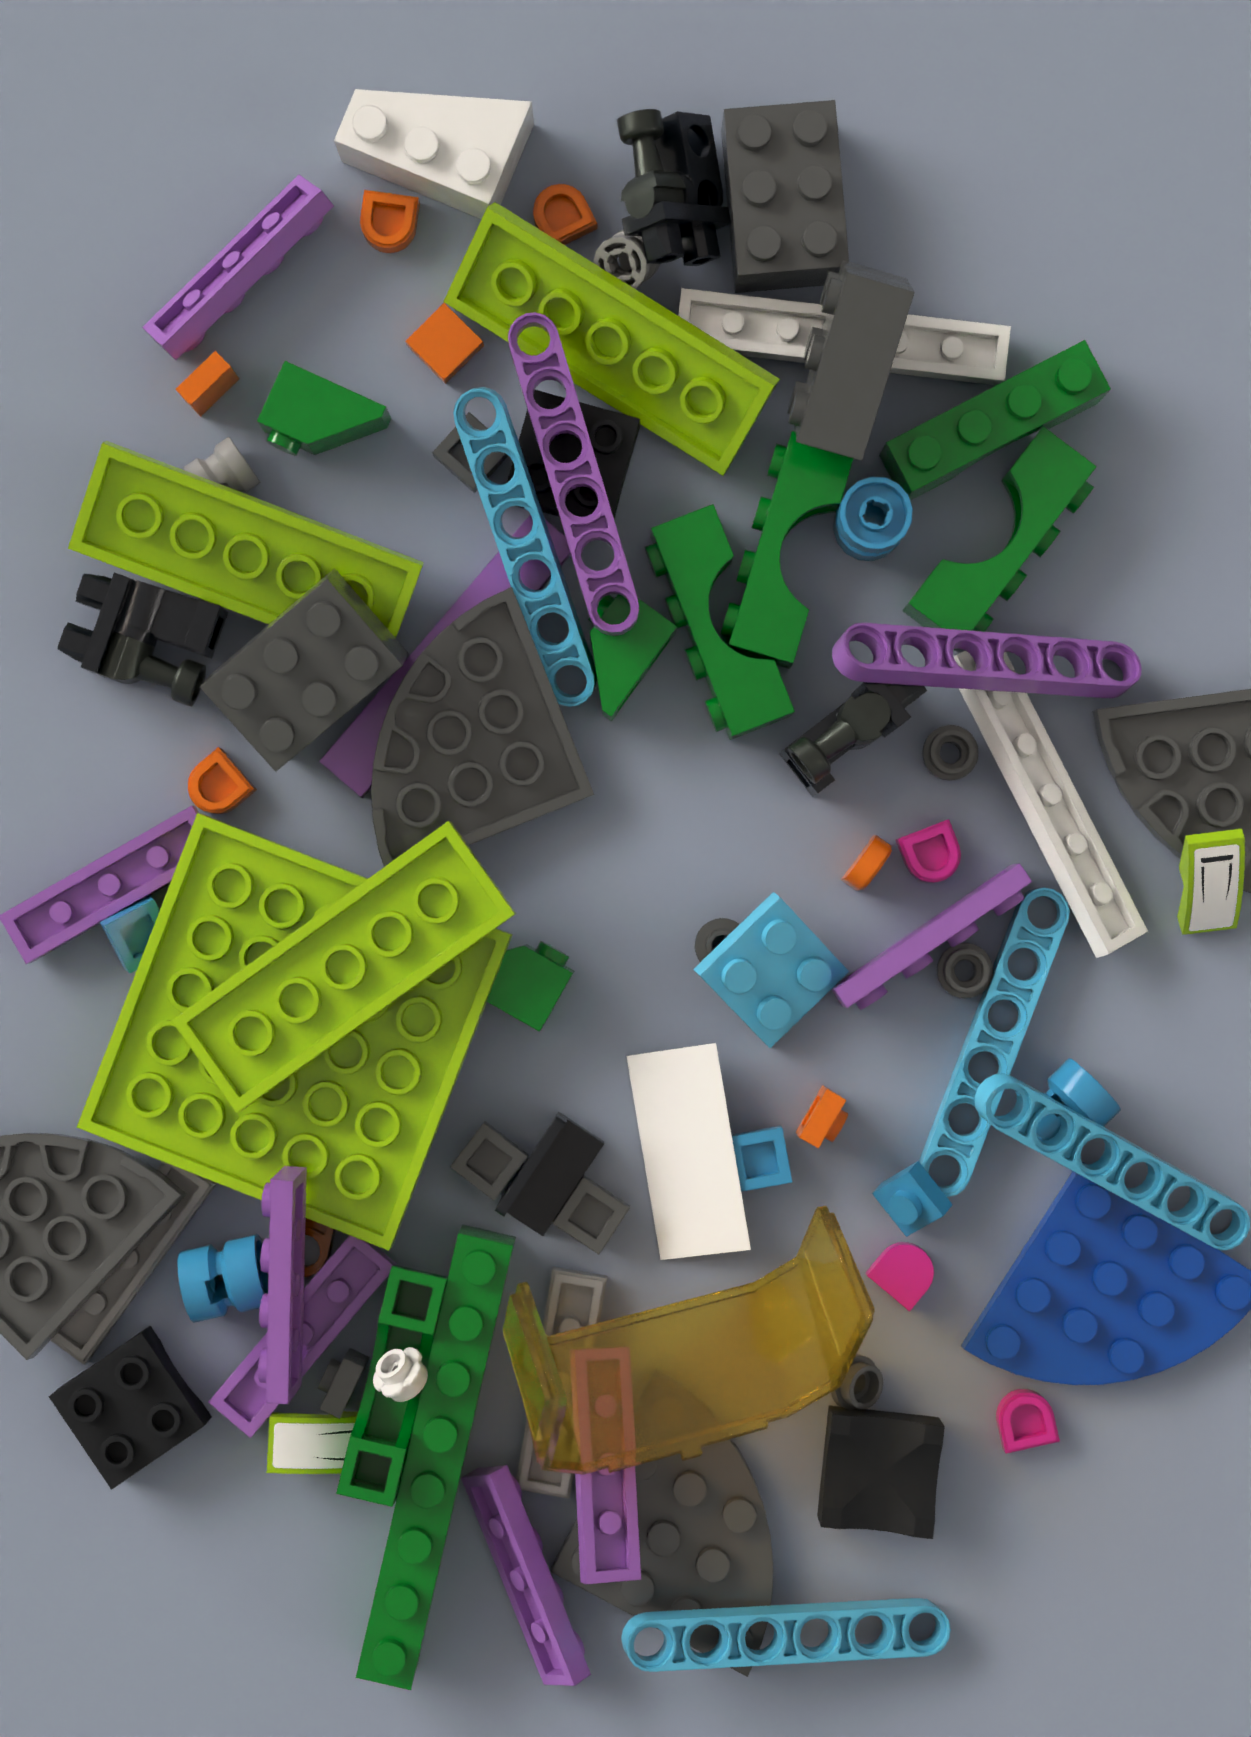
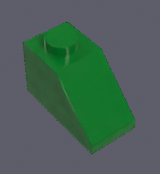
[257,361,392,456]
[588,594,677,721]
[487,941,575,1032]

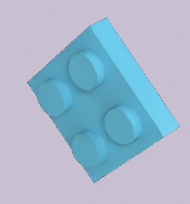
[693,892,849,1048]

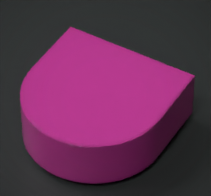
[896,819,961,883]
[865,1242,934,1312]
[996,1389,1060,1454]

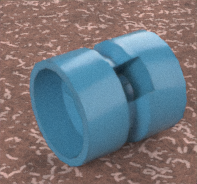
[833,477,913,561]
[1036,1058,1121,1147]
[177,1234,268,1323]

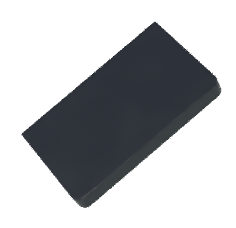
[495,1112,604,1236]

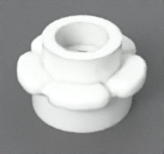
[373,1347,428,1402]

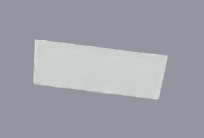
[626,1043,751,1260]

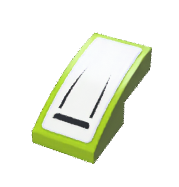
[1177,829,1245,935]
[266,1411,358,1474]

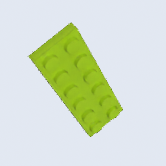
[443,202,780,476]
[68,441,424,638]
[171,821,517,1113]

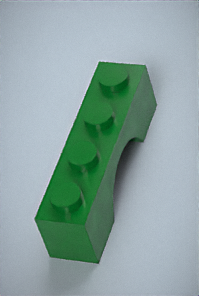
[879,340,1111,501]
[902,426,1097,650]
[720,431,854,669]
[644,504,795,740]
[336,1265,448,1507]

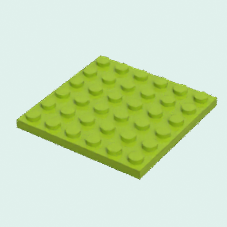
[76,813,513,1251]

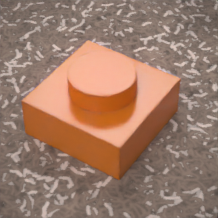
[795,1085,848,1149]

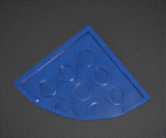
[961,1162,1251,1385]

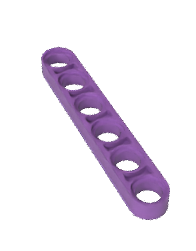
[508,312,639,636]
[832,623,1142,698]

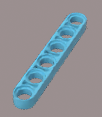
[453,387,597,707]
[919,888,1070,1197]
[975,1074,1250,1250]
[621,1598,951,1672]

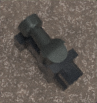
[617,109,731,266]
[58,572,228,707]
[780,682,927,797]

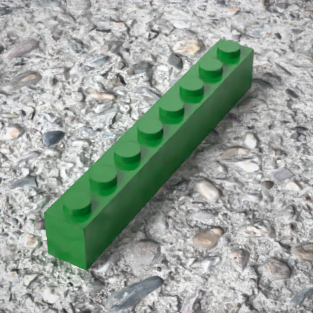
[356,1225,516,1690]

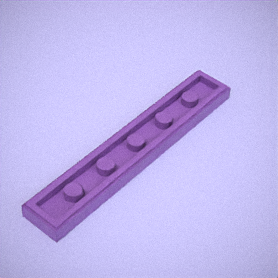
[319,514,571,798]

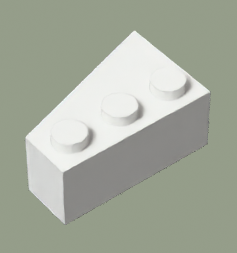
[334,89,534,219]

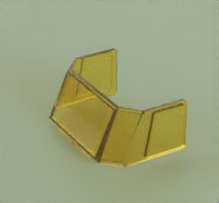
[503,1206,875,1475]

